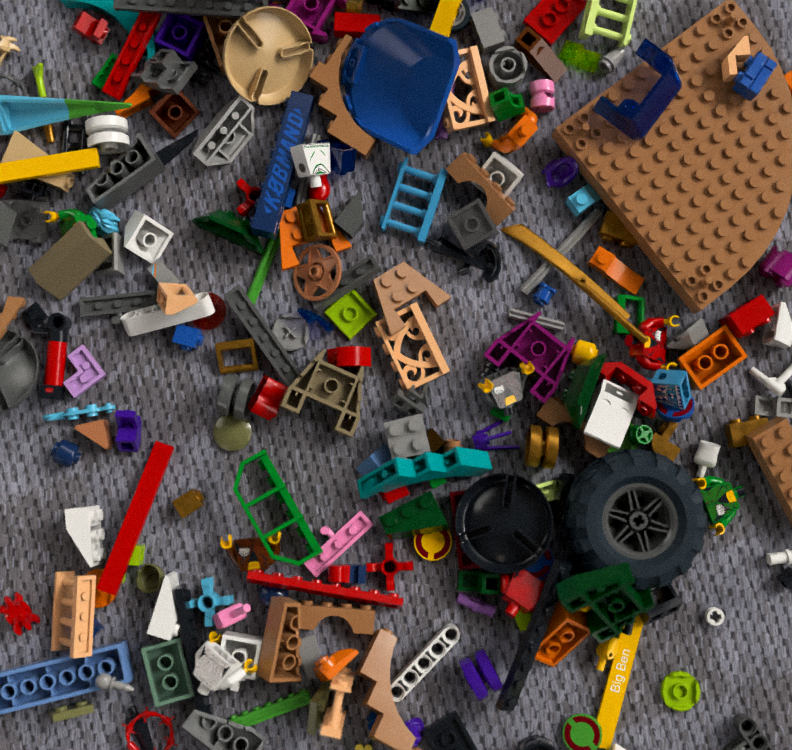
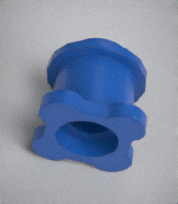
[532,282,557,307]

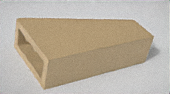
[1,130,75,193]

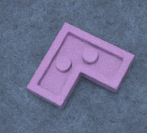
[63,345,107,398]

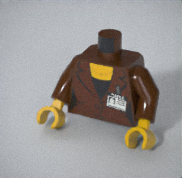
[220,532,281,572]

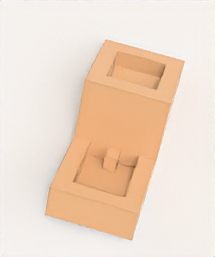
[721,36,750,82]

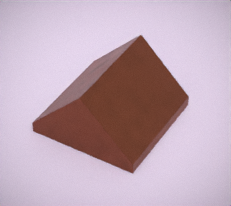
[148,91,201,139]

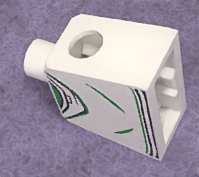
[290,143,331,188]

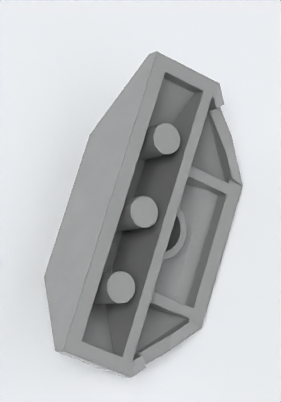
[192,94,254,166]

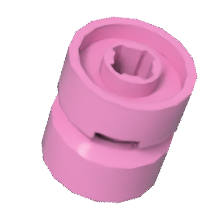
[530,79,555,113]

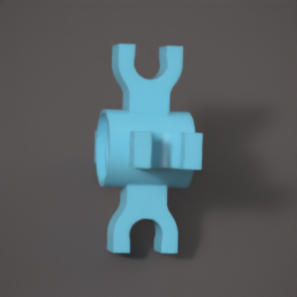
[189,577,234,627]

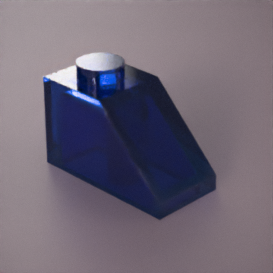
[317,139,357,175]

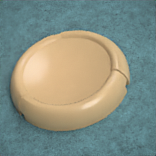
[223,6,314,105]

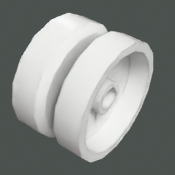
[85,115,130,155]

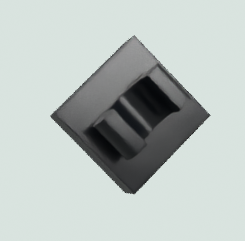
[21,302,49,328]

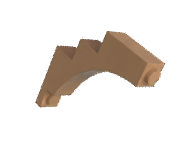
[355,628,421,750]

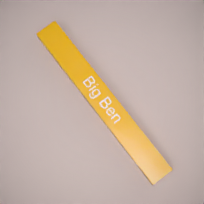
[596,615,643,750]

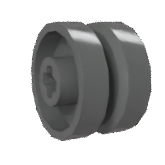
[217,373,256,421]

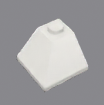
[123,210,174,264]
[762,302,792,348]

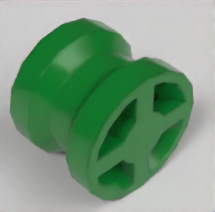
[628,425,653,444]

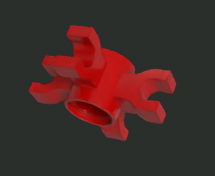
[236,178,261,217]
[366,542,413,591]
[0,592,41,636]

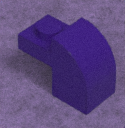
[115,410,142,452]

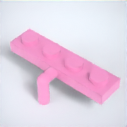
[304,510,374,577]

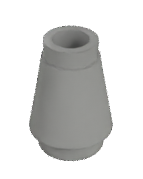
[598,47,625,74]

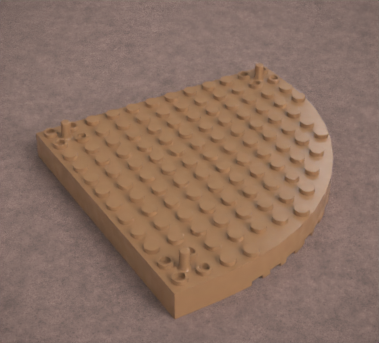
[551,0,792,314]

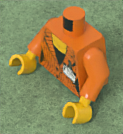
[480,107,538,154]

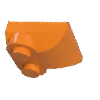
[313,649,359,682]

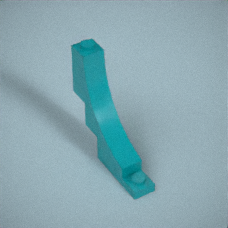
[59,0,159,62]
[357,446,493,499]

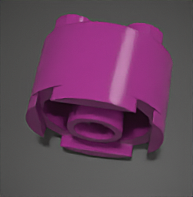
[758,246,792,289]

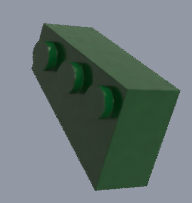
[378,491,450,540]

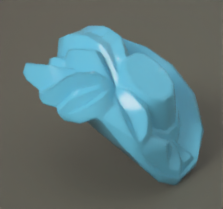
[88,206,120,236]

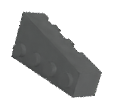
[86,132,166,210]

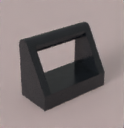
[639,584,683,626]

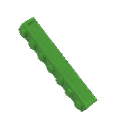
[228,688,312,726]

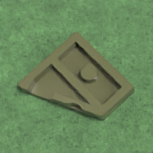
[307,681,332,735]
[47,700,94,723]

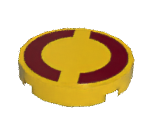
[414,530,452,561]

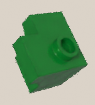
[489,87,526,122]

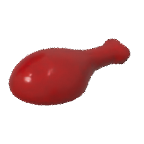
[308,162,332,200]

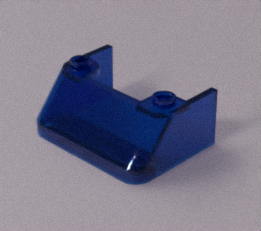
[592,38,682,140]

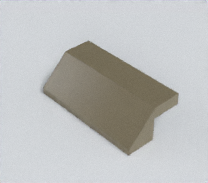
[28,221,113,300]

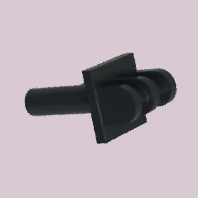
[15,179,47,201]

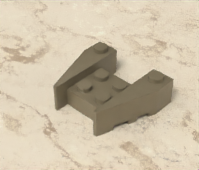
[278,349,364,438]

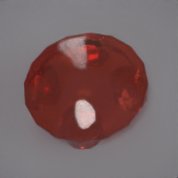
[192,293,226,330]

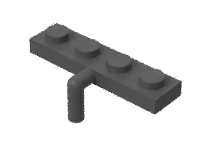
[311,254,382,312]
[79,290,158,327]

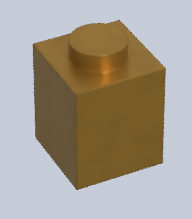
[172,489,205,518]

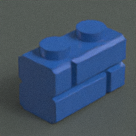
[732,52,777,101]

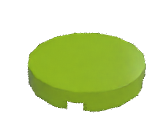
[660,670,700,711]

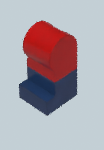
[328,564,366,584]

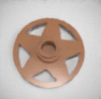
[293,244,342,301]

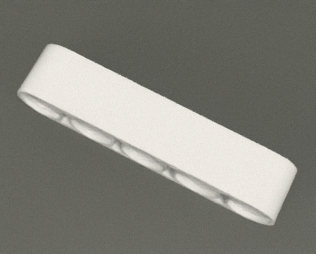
[120,292,215,336]
[390,623,460,702]

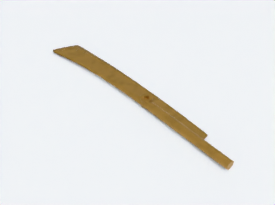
[500,224,649,344]

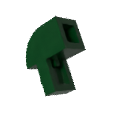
[456,570,502,594]

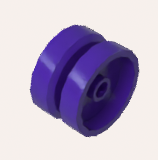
[459,648,503,701]

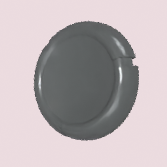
[0,329,40,415]

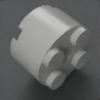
[487,46,527,91]

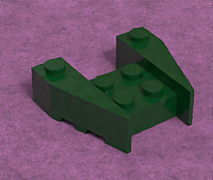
[556,562,655,644]

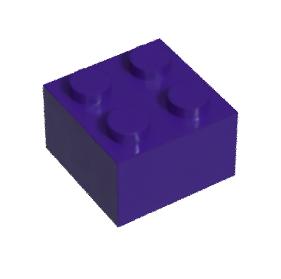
[154,14,208,61]

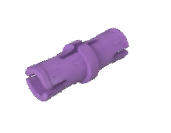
[456,591,496,618]

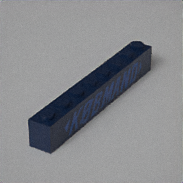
[249,91,314,240]

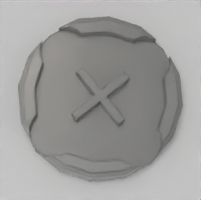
[272,313,310,352]

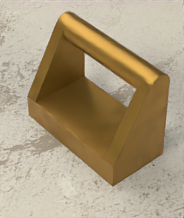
[296,199,338,242]
[215,338,259,375]

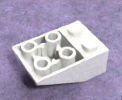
[583,379,639,450]
[65,505,106,567]

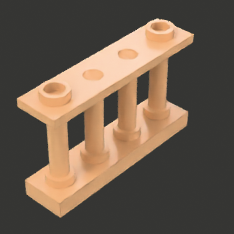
[51,571,96,658]
[320,666,355,739]

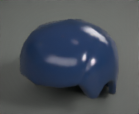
[259,585,289,609]

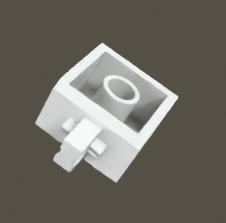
[221,631,263,692]

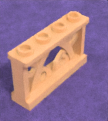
[443,45,495,133]
[374,302,450,390]

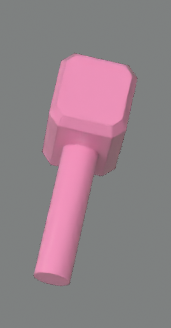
[213,603,251,630]

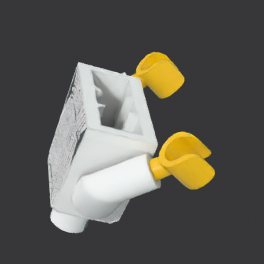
[194,631,258,695]

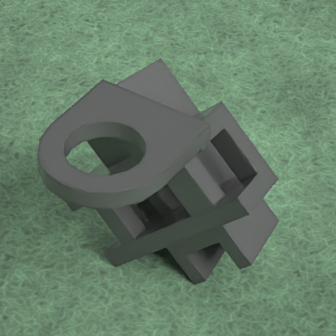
[390,383,431,417]

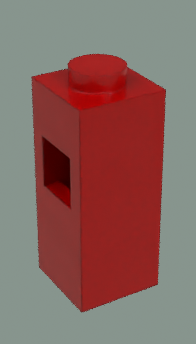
[334,12,380,38]

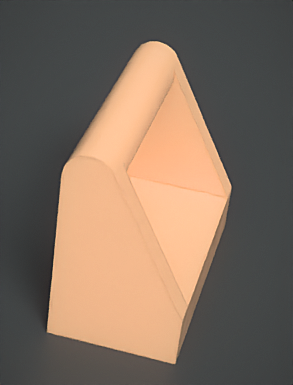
[156,282,198,315]

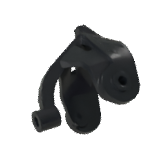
[458,241,501,283]

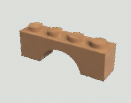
[446,152,516,226]
[535,396,611,459]
[300,599,375,635]

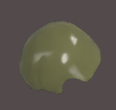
[136,563,165,594]

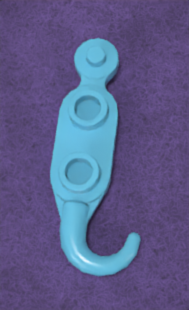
[42,403,116,421]

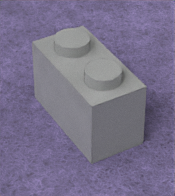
[470,7,506,55]

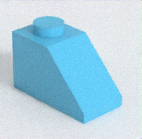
[565,184,601,217]

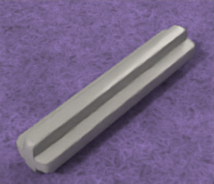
[508,309,564,332]

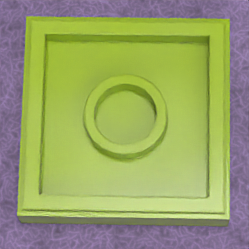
[324,290,378,340]

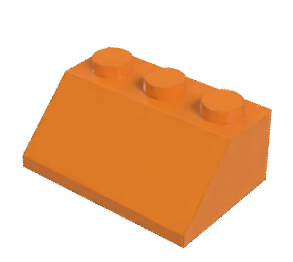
[677,325,748,390]

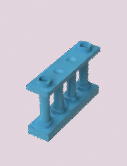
[379,157,448,245]

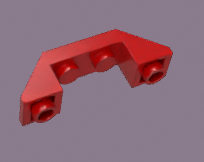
[597,362,657,419]

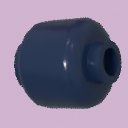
[50,439,81,468]

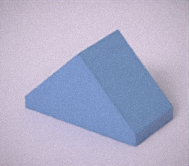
[356,444,392,477]

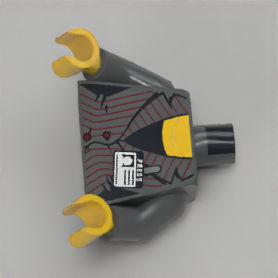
[478,361,535,416]

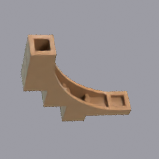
[309,34,376,160]

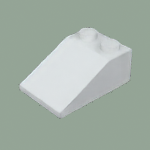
[147,571,182,641]

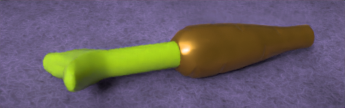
[31,63,55,143]

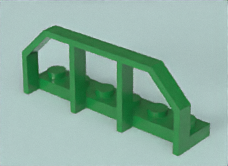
[233,449,323,566]

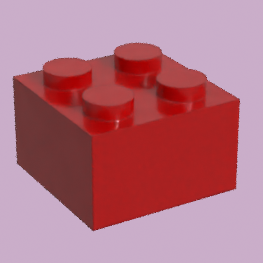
[718,294,775,339]

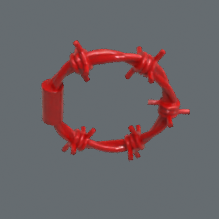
[122,706,178,750]

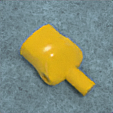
[596,637,620,671]

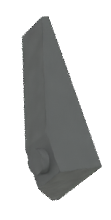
[181,709,268,750]

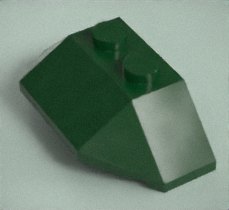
[192,209,264,256]
[561,353,607,430]

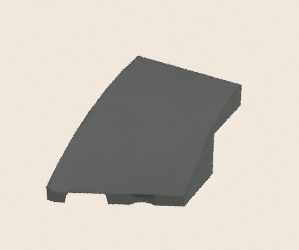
[130,49,198,95]

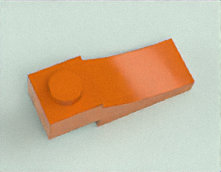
[115,84,160,118]
[587,246,645,295]

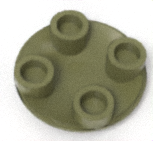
[213,413,252,451]

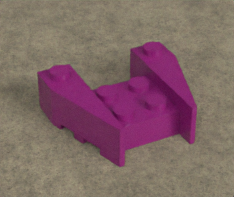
[268,0,347,44]
[484,311,575,403]

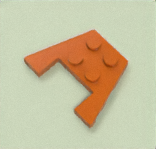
[279,207,352,272]

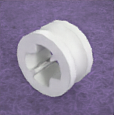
[705,607,724,626]

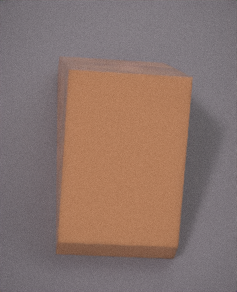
[74,419,113,450]

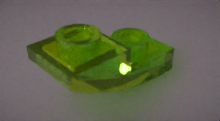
[559,40,602,74]

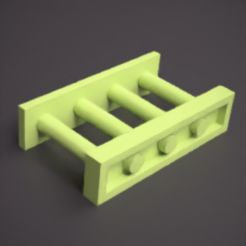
[578,0,637,49]

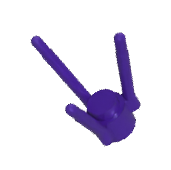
[472,420,520,451]

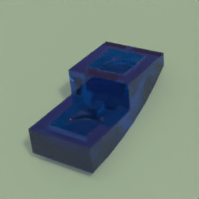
[297,308,335,335]

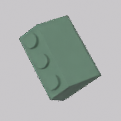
[141,637,194,708]

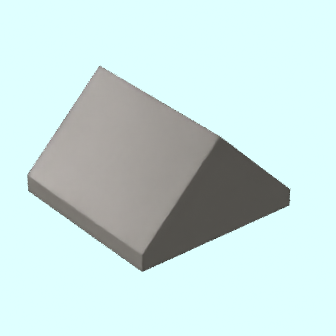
[95,232,125,276]

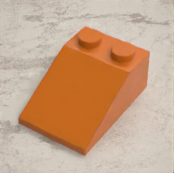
[535,601,590,667]

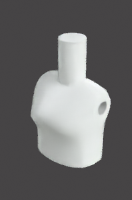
[693,440,720,478]

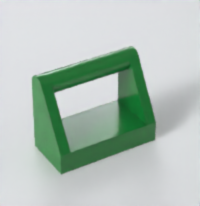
[613,294,645,335]

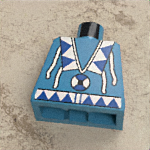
[645,369,692,410]

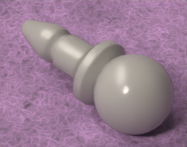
[96,673,134,692]

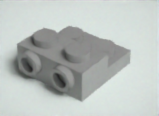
[384,414,431,459]

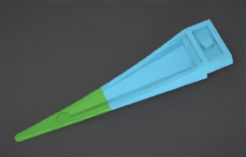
[0,95,132,135]

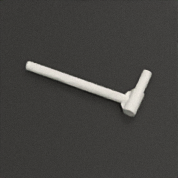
[749,364,792,397]

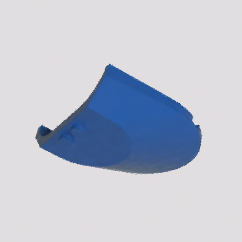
[342,18,460,155]

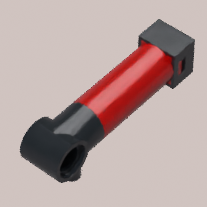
[33,312,72,400]

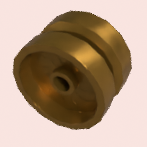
[525,424,559,469]

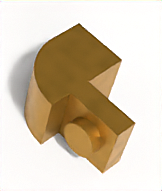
[648,421,681,461]

